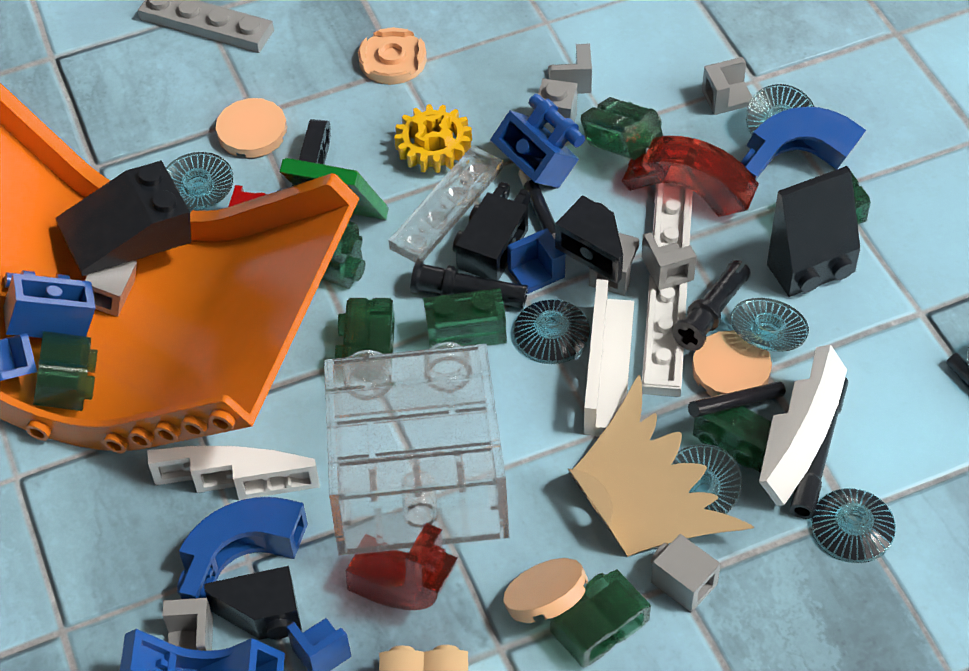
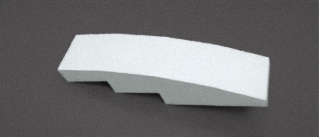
[759,345,847,506]
[147,446,320,500]

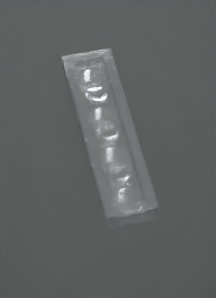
[389,145,503,262]

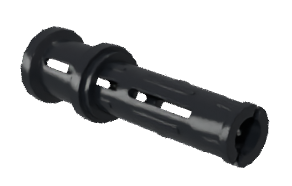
[410,259,528,309]
[672,260,751,351]

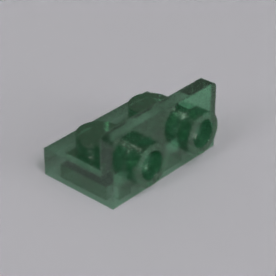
[693,394,772,473]

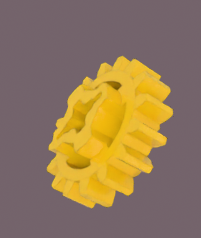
[394,104,472,173]

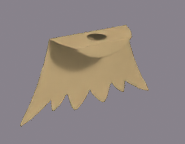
[568,375,754,557]

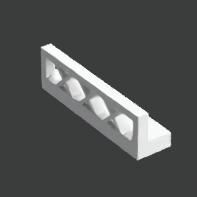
[584,279,634,436]

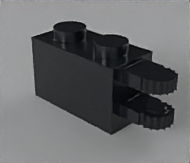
[452,182,531,280]

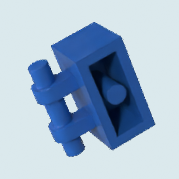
[490,94,585,188]
[3,270,96,342]

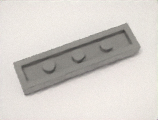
[138,0,274,53]

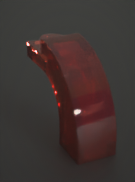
[622,136,759,217]
[345,522,458,610]

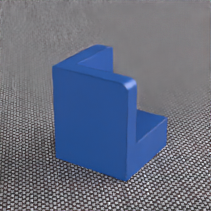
[507,228,566,294]
[0,333,37,381]
[286,618,352,671]

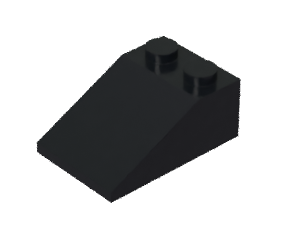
[55,160,191,276]
[767,166,860,297]

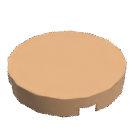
[358,27,427,85]
[216,98,287,158]
[692,330,772,397]
[503,558,588,623]

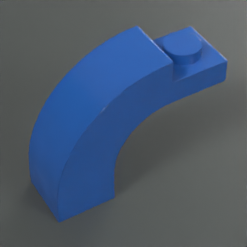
[737,107,866,189]
[177,497,308,599]
[119,629,285,671]

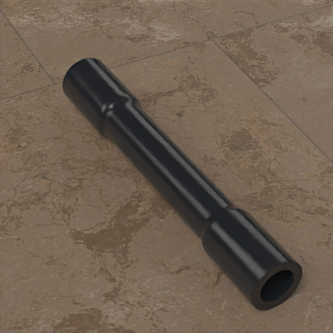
[790,377,848,519]

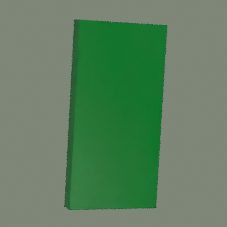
[280,158,389,220]

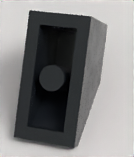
[555,195,623,284]
[204,566,302,640]

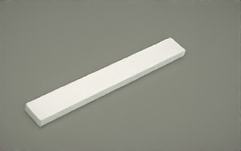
[642,150,695,397]

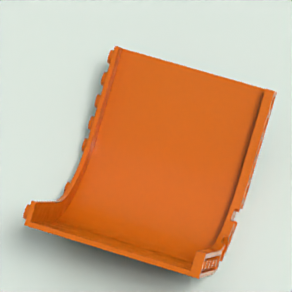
[0,83,360,454]

